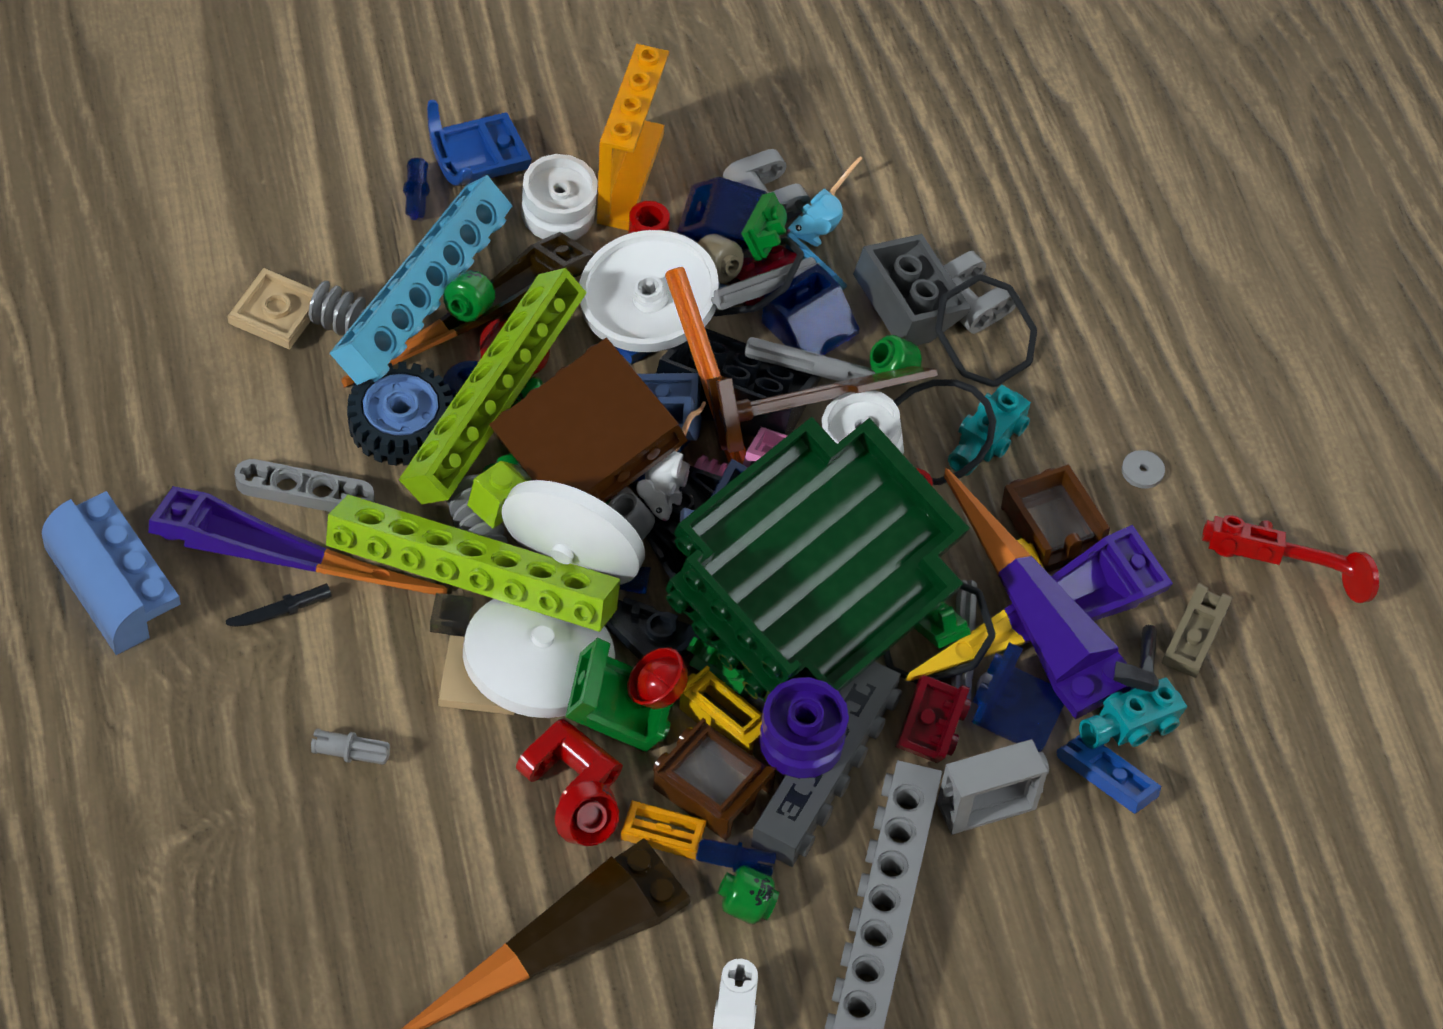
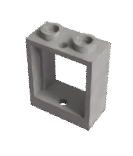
[937,739,1049,835]

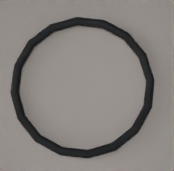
[894,379,996,485]

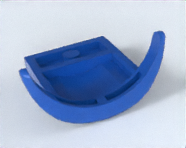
[427,100,532,186]

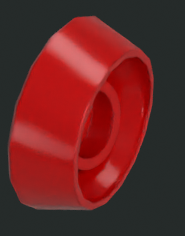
[627,647,688,709]
[555,781,619,846]

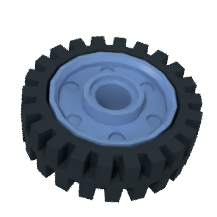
[347,362,453,466]

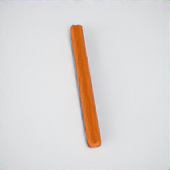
[665,267,746,464]

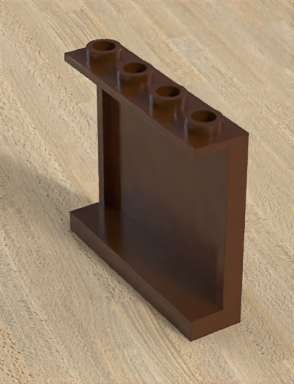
[489,337,688,503]

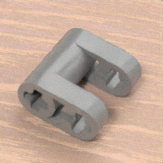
[723,149,811,219]
[944,251,1020,334]

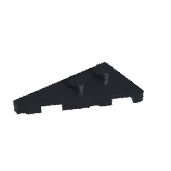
[605,597,702,660]

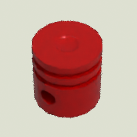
[628,201,670,234]

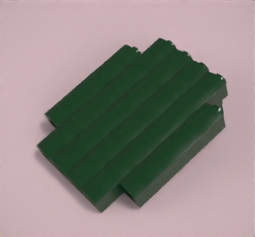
[665,417,970,702]

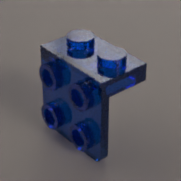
[972,642,1064,752]

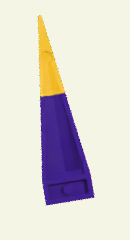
[905,525,1173,681]

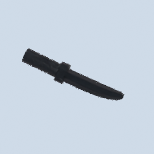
[226,583,332,627]

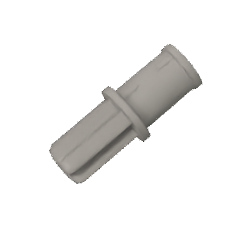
[311,729,390,765]

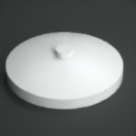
[579,230,720,352]
[502,480,645,585]
[463,599,615,718]

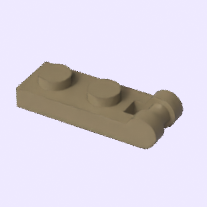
[1162,583,1233,678]

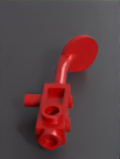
[1202,515,1379,603]

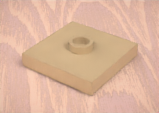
[227,268,315,350]
[438,635,514,715]

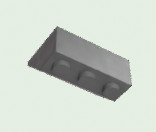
[853,234,971,346]

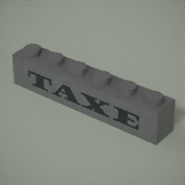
[751,662,902,867]

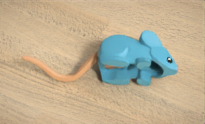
[787,156,862,247]

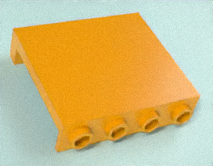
[597,43,669,231]

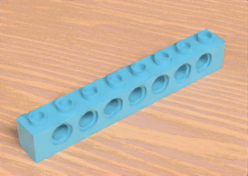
[329,175,513,385]

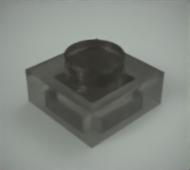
[430,593,473,637]

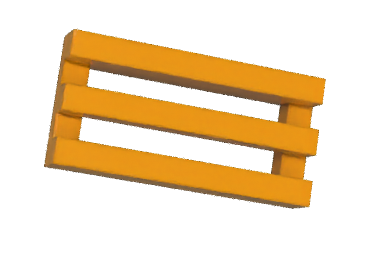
[620,800,707,860]

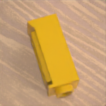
[679,666,762,755]

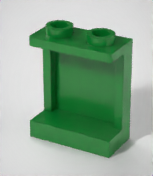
[565,637,674,752]

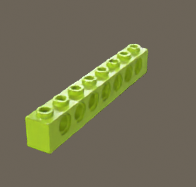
[398,268,587,504]
[326,494,621,632]

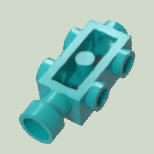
[948,384,1031,476]
[1079,677,1188,749]

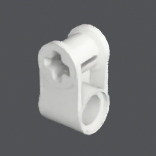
[713,959,758,1029]

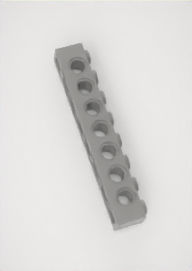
[825,760,942,1029]

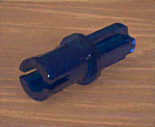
[403,158,430,220]
[696,838,776,877]

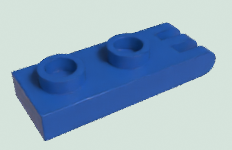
[1056,734,1162,814]

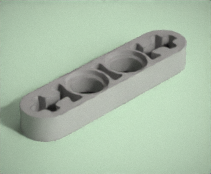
[234,459,375,512]

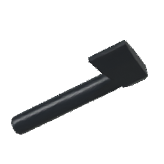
[1113,624,1159,692]

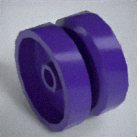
[759,677,849,778]

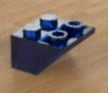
[677,177,767,249]
[762,264,860,355]

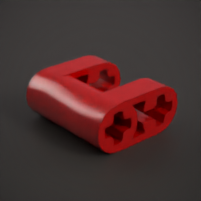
[516,718,623,802]

